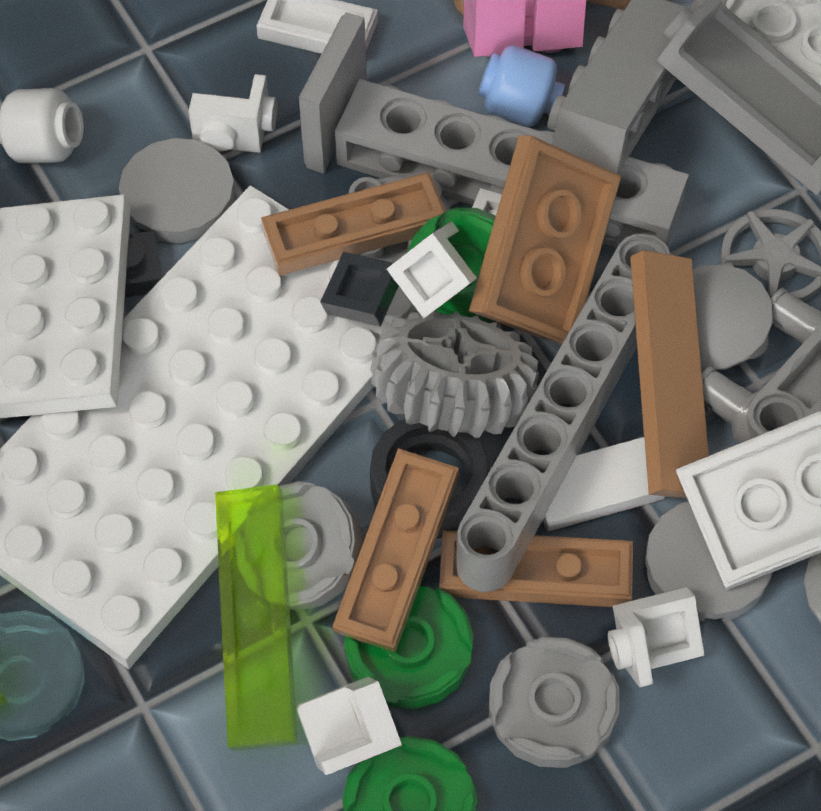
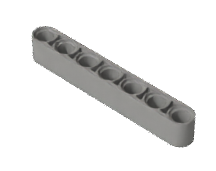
[456,234,670,592]

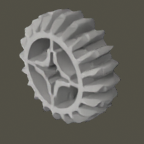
[370,310,539,438]

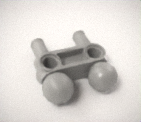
[702,288,821,444]

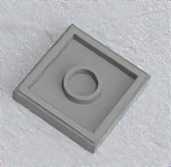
[299,12,367,174]

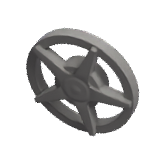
[720,209,821,302]

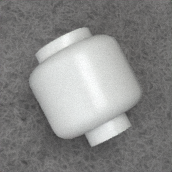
[0,88,84,163]

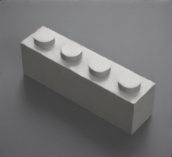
[548,0,689,174]

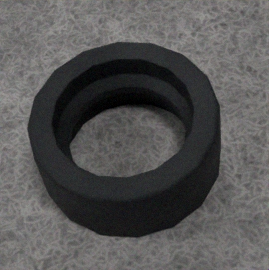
[370,419,489,540]

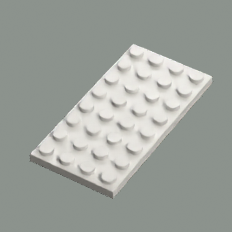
[0,185,419,669]

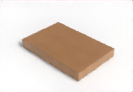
[469,135,621,346]

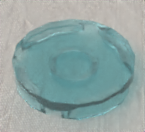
[0,610,84,741]

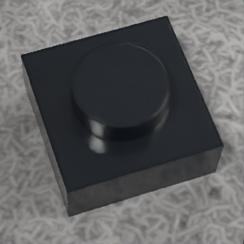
[125,230,162,297]
[320,252,399,327]

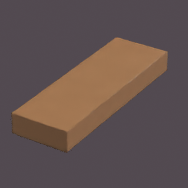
[261,172,446,276]
[332,449,460,653]
[439,530,633,607]

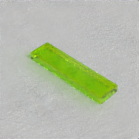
[215,484,298,751]

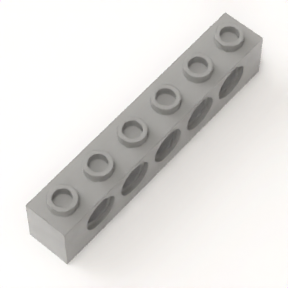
[335,79,689,248]

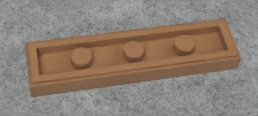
[630,250,709,499]

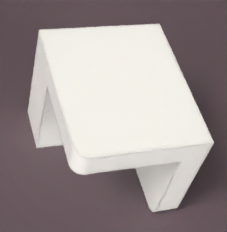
[387,221,477,318]
[296,677,402,775]

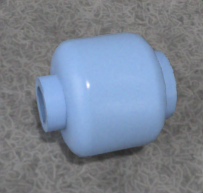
[477,45,565,127]

